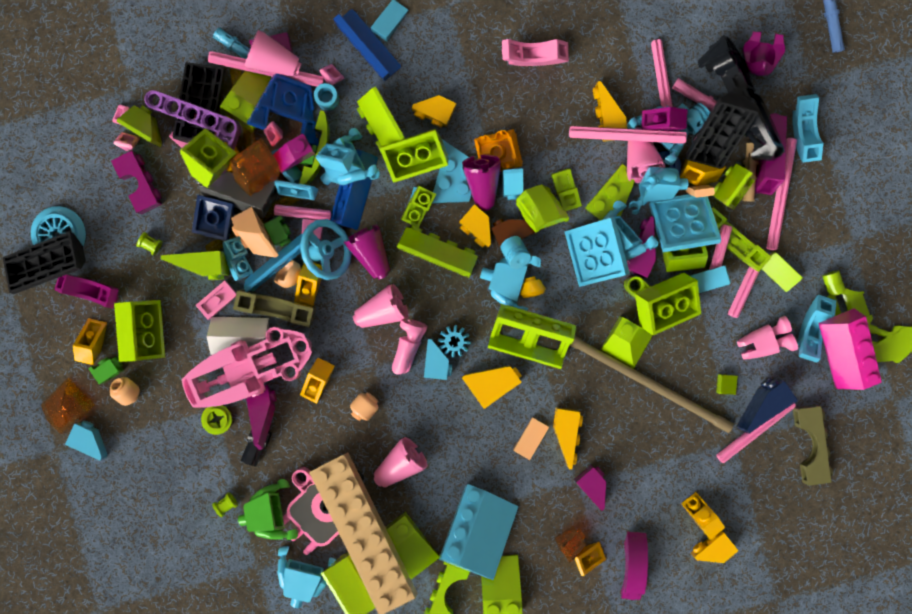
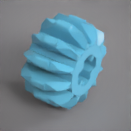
[438,325,471,358]

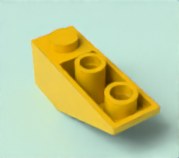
[593,81,628,142]
[553,407,583,470]

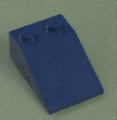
[737,378,798,433]

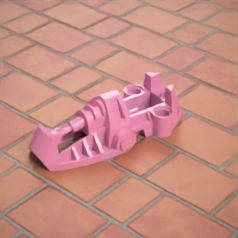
[182,327,312,408]

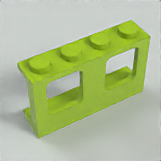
[487,303,576,369]

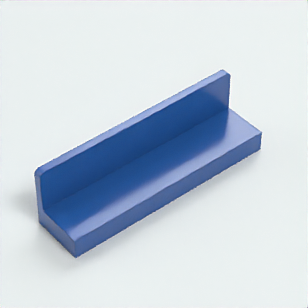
[333,9,401,82]
[330,150,378,230]

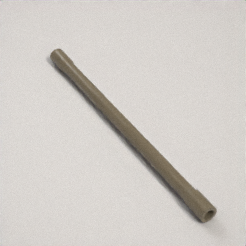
[570,336,734,433]

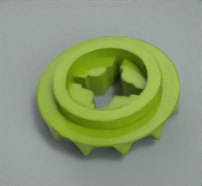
[201,405,233,435]

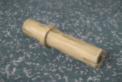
[742,143,759,202]

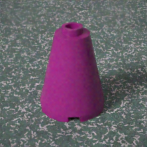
[462,155,501,211]
[344,224,390,280]

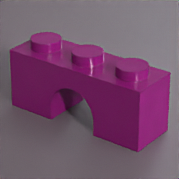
[111,151,162,214]

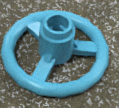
[300,219,352,280]

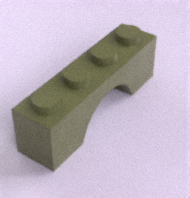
[233,289,316,327]
[793,405,833,486]

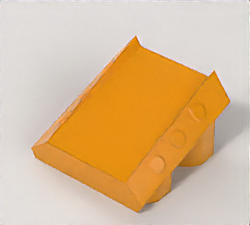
[474,129,523,172]

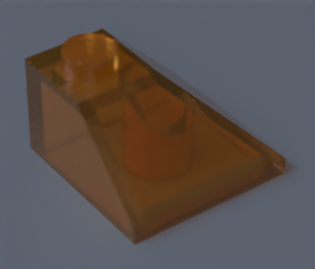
[41,378,96,434]

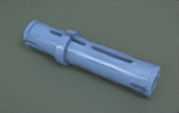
[823,0,845,53]

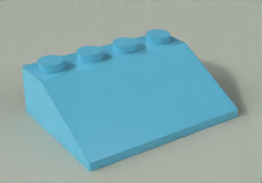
[439,484,519,580]

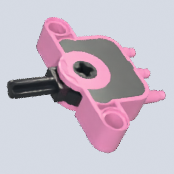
[283,467,364,555]

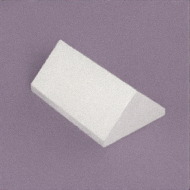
[207,317,269,356]

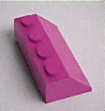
[819,308,882,390]

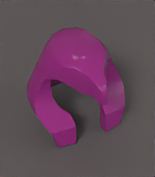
[742,31,785,77]

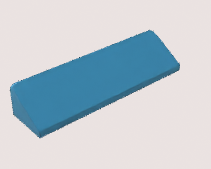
[244,234,310,292]

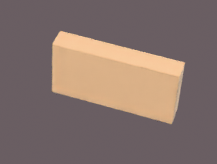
[686,184,715,198]
[513,417,549,460]

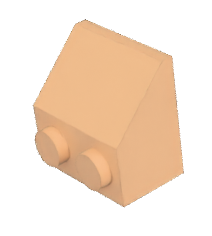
[231,207,279,257]

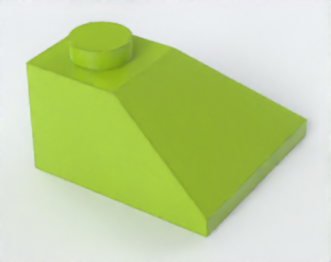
[116,105,162,148]
[180,128,237,188]
[600,317,652,369]

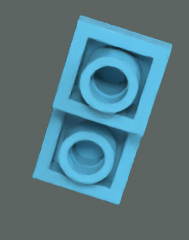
[223,236,253,281]

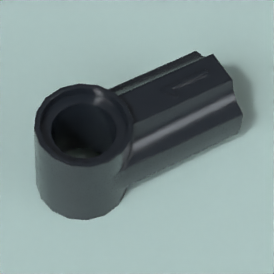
[241,430,272,467]

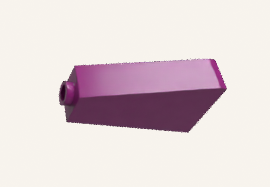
[755,113,787,195]

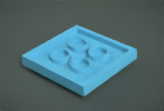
[649,194,721,252]
[564,217,630,287]

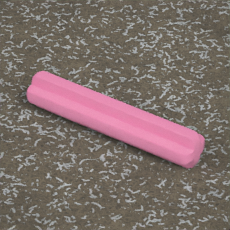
[274,205,331,220]
[709,224,732,270]
[728,266,760,318]

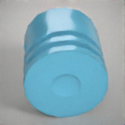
[314,83,339,111]
[687,102,710,135]
[500,236,531,269]

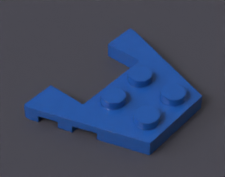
[247,74,318,146]

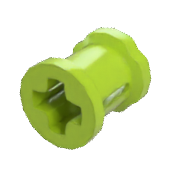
[136,232,163,256]
[212,492,238,517]

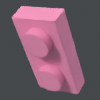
[195,280,237,320]

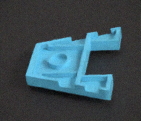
[411,139,471,204]

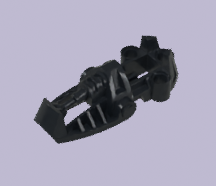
[698,35,785,161]

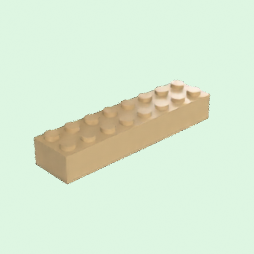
[309,453,418,614]

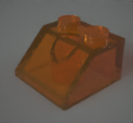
[230,138,280,196]

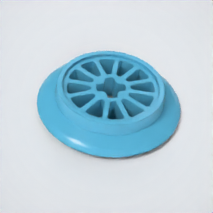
[31,206,86,246]

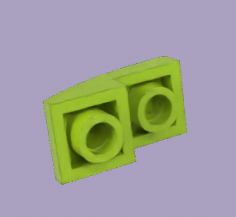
[401,186,436,228]

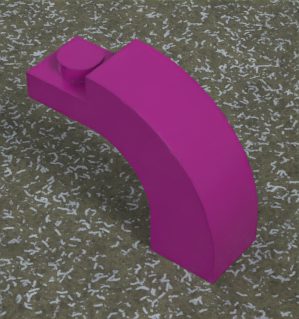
[54,274,118,309]
[621,532,648,600]

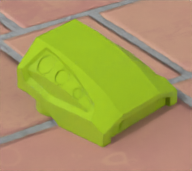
[516,184,569,232]

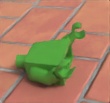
[238,479,298,540]

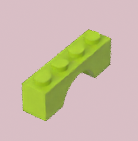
[424,562,470,614]

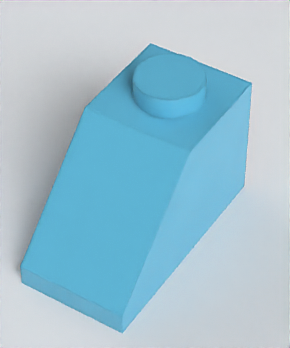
[501,168,523,200]
[424,339,452,380]
[65,420,108,461]

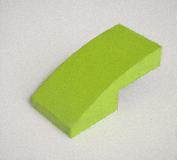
[551,168,582,211]

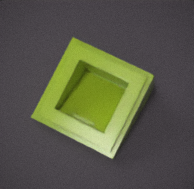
[716,374,738,395]

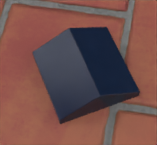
[192,195,235,241]

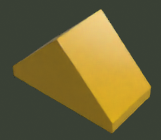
[572,542,606,576]

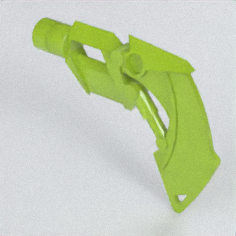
[822,270,912,363]

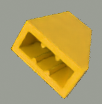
[461,365,522,409]

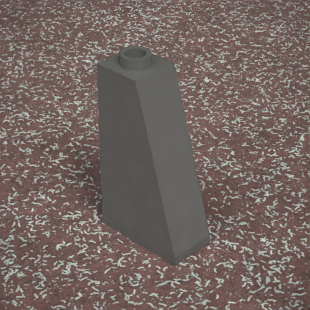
[198,172,279,219]

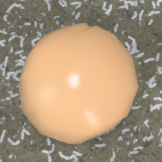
[274,260,301,288]

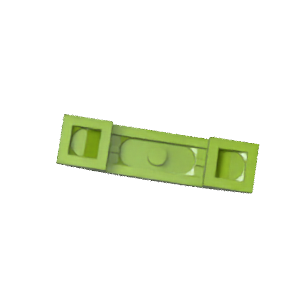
[299,110,330,185]
[712,207,772,272]

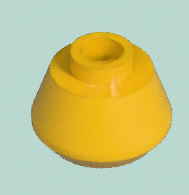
[520,276,546,298]

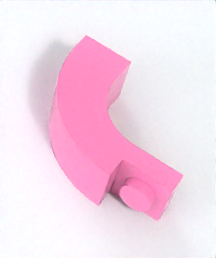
[502,39,569,66]

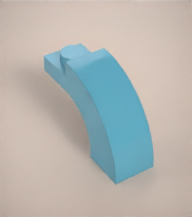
[793,94,824,163]
[797,295,836,363]

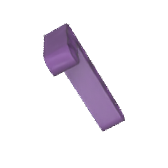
[144,90,241,174]

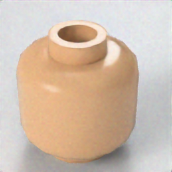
[110,377,140,406]
[350,392,379,421]

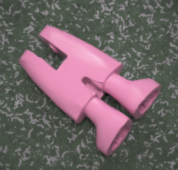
[737,316,798,360]
[392,319,428,374]

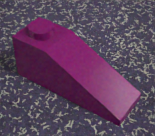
[246,385,277,450]

